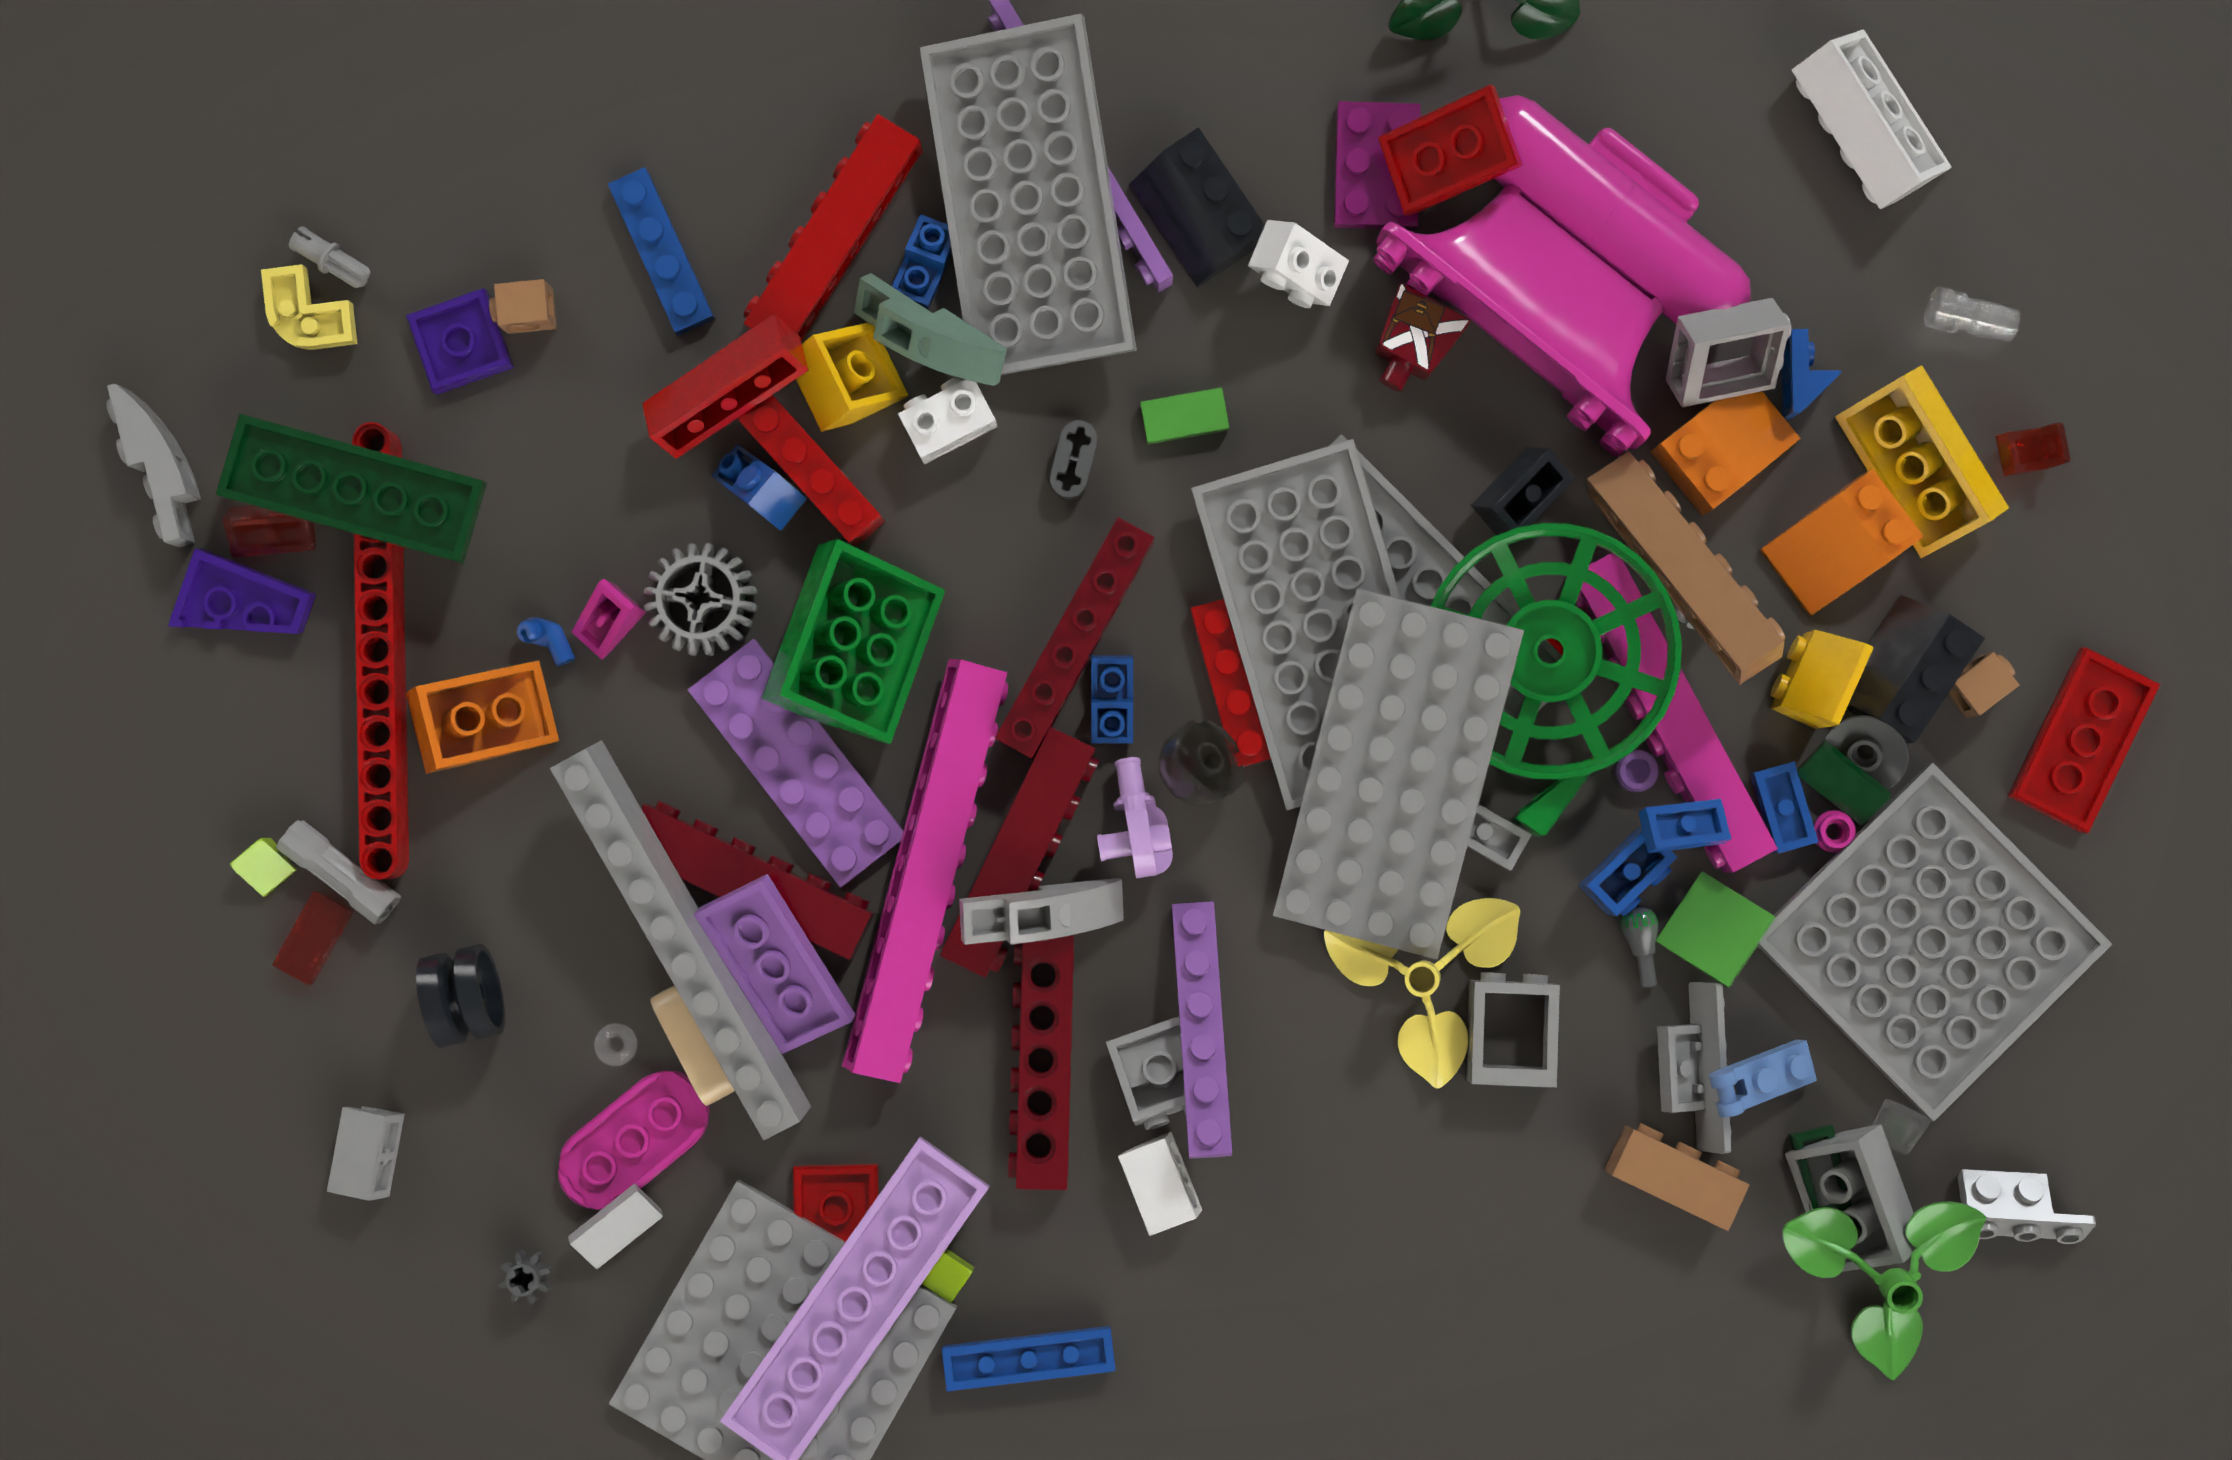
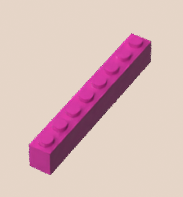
[1565,553,1778,873]

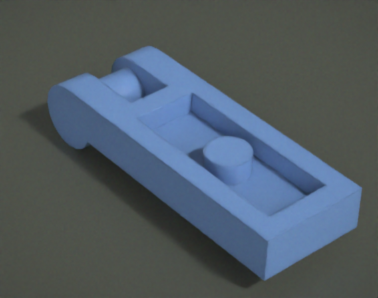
[1709,1040,1817,1117]

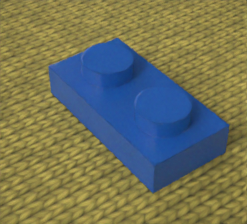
[1750,761,1818,854]
[1638,799,1731,853]

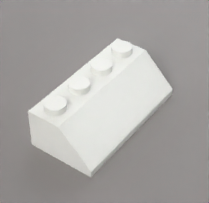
[1792,29,1952,209]

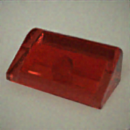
[222,506,316,557]

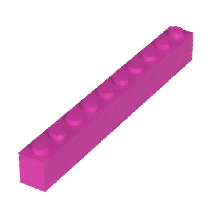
[842,659,1008,1083]

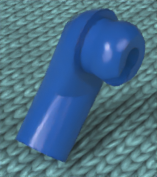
[517,617,576,667]

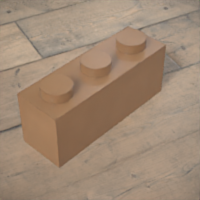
[1604,1123,1750,1231]

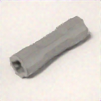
[276,820,401,925]

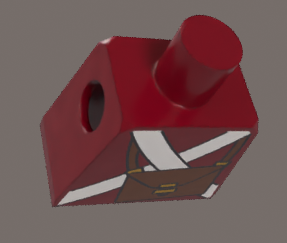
[1375,283,1471,392]

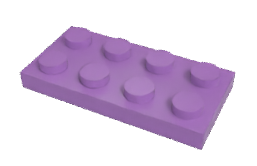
[694,874,855,1054]

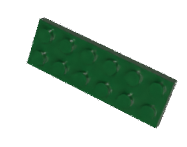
[215,413,487,564]

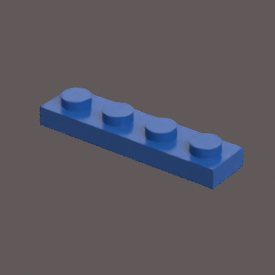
[608,167,715,336]
[942,1325,1116,1391]

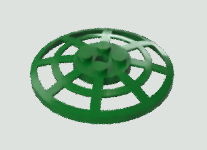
[1431,523,1682,779]

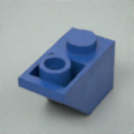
[712,444,807,531]

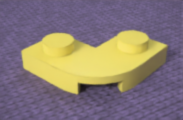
[261,264,357,350]

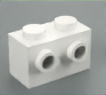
[1248,220,1349,308]
[898,377,998,465]

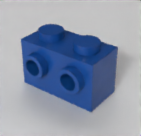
[1578,827,1677,916]

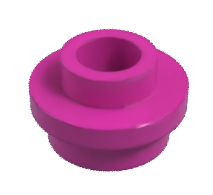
[1813,811,1856,853]

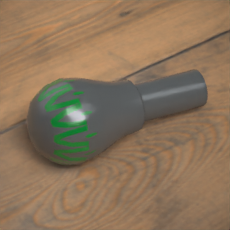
[1621,905,1658,987]

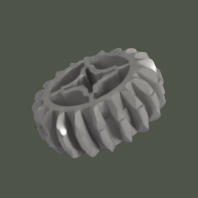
[644,543,758,656]

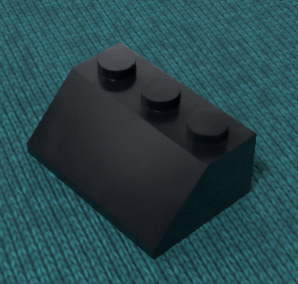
[1129,127,1265,288]
[1846,595,1985,744]

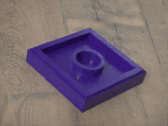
[406,288,514,395]

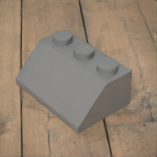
[1785,1124,1916,1272]

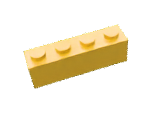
[1835,365,2009,558]

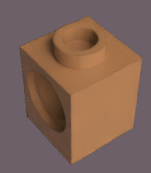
[489,279,557,334]
[1948,652,2020,718]

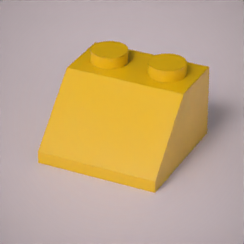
[796,323,908,432]
[1770,630,1874,729]

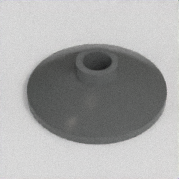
[1824,716,1909,790]

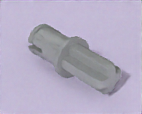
[289,226,371,288]

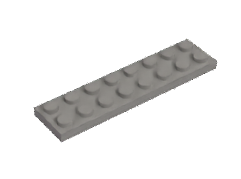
[1330,434,1562,719]

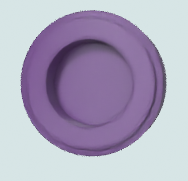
[1614,750,1659,792]

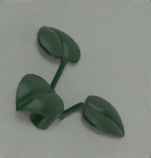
[1388,0,1581,40]

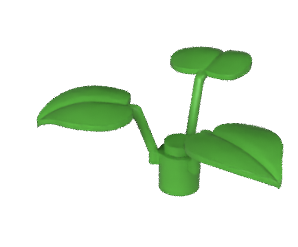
[1782,1202,1987,1380]

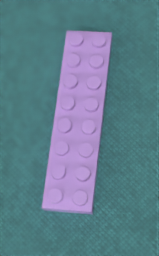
[720,1136,990,1460]

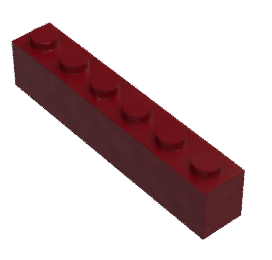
[940,727,1100,978]
[641,800,875,960]

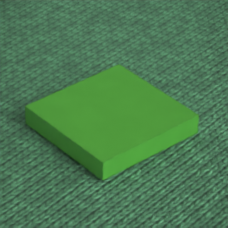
[1656,871,1776,989]

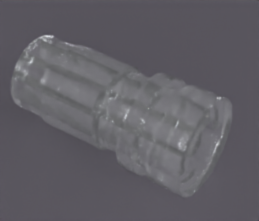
[1924,286,2020,342]

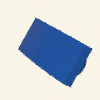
[892,214,952,310]
[1091,655,1133,743]

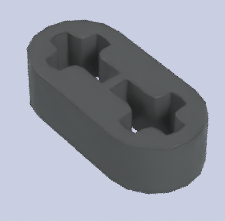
[1050,420,1097,500]

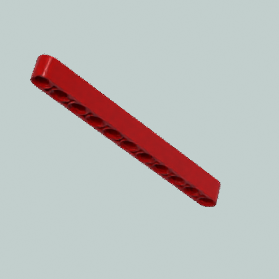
[352,422,409,880]

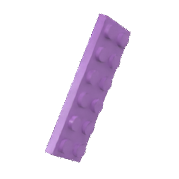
[688,639,903,888]

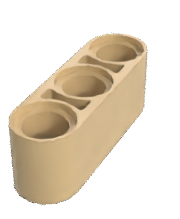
[650,986,735,1106]

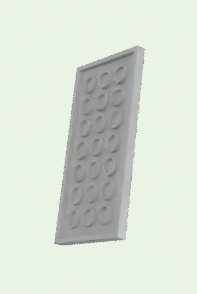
[920,14,1137,375]
[1191,439,1400,810]
[1273,588,1524,960]

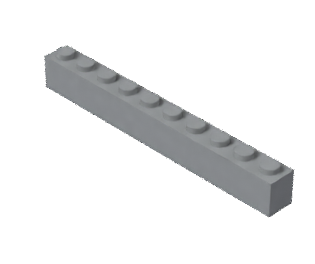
[550,740,812,1141]

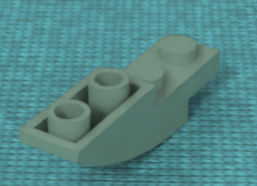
[854,273,1007,386]

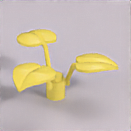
[1324,898,1520,1089]

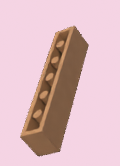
[1587,451,1785,685]

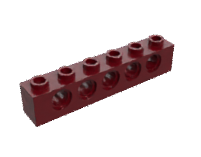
[995,517,1155,761]
[1008,934,1075,1190]

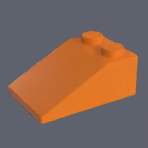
[1650,391,1801,516]
[1760,469,1924,616]
[406,660,559,774]

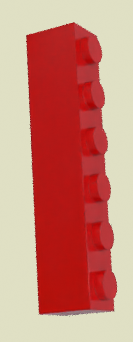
[743,114,923,342]

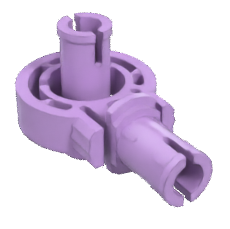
[1097,757,1173,879]

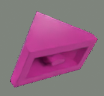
[571,578,646,660]

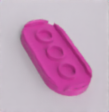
[558,1071,710,1210]

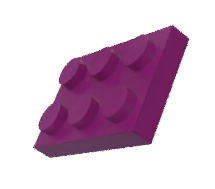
[1334,101,1421,230]

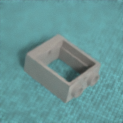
[1666,298,1791,407]
[1466,972,1560,1088]

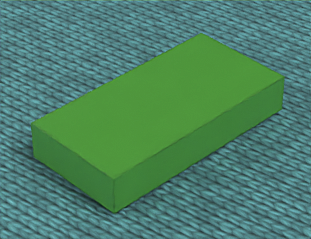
[1140,387,1229,445]

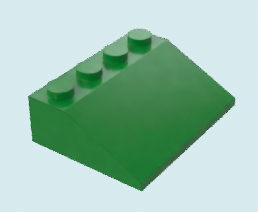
[761,539,945,744]

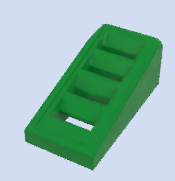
[1511,774,1590,837]

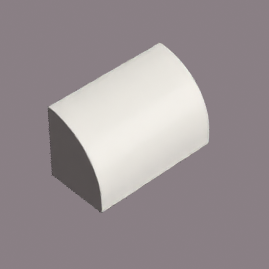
[1118,1132,1202,1236]

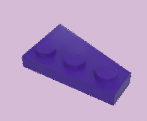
[168,548,316,634]

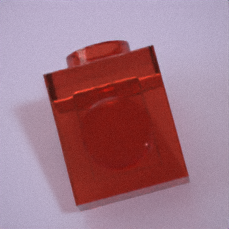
[1995,422,2071,477]

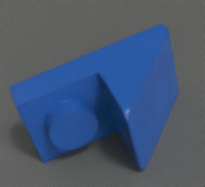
[1781,329,1842,420]

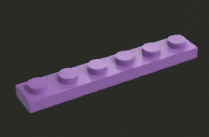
[1172,901,1232,1159]

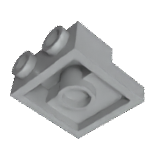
[1106,1016,1186,1130]

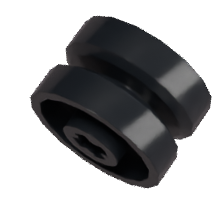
[416,944,505,1048]

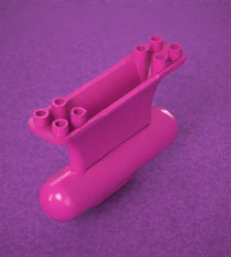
[1372,95,1751,457]

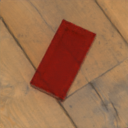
[272,891,354,985]

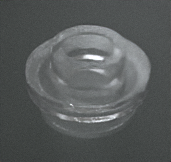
[594,1023,638,1066]

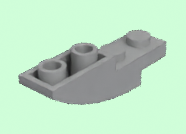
[106,384,201,547]
[959,878,1124,945]

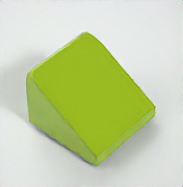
[230,838,297,897]
[922,1248,975,1303]

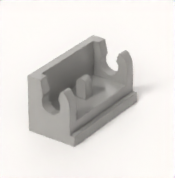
[327,1106,405,1201]

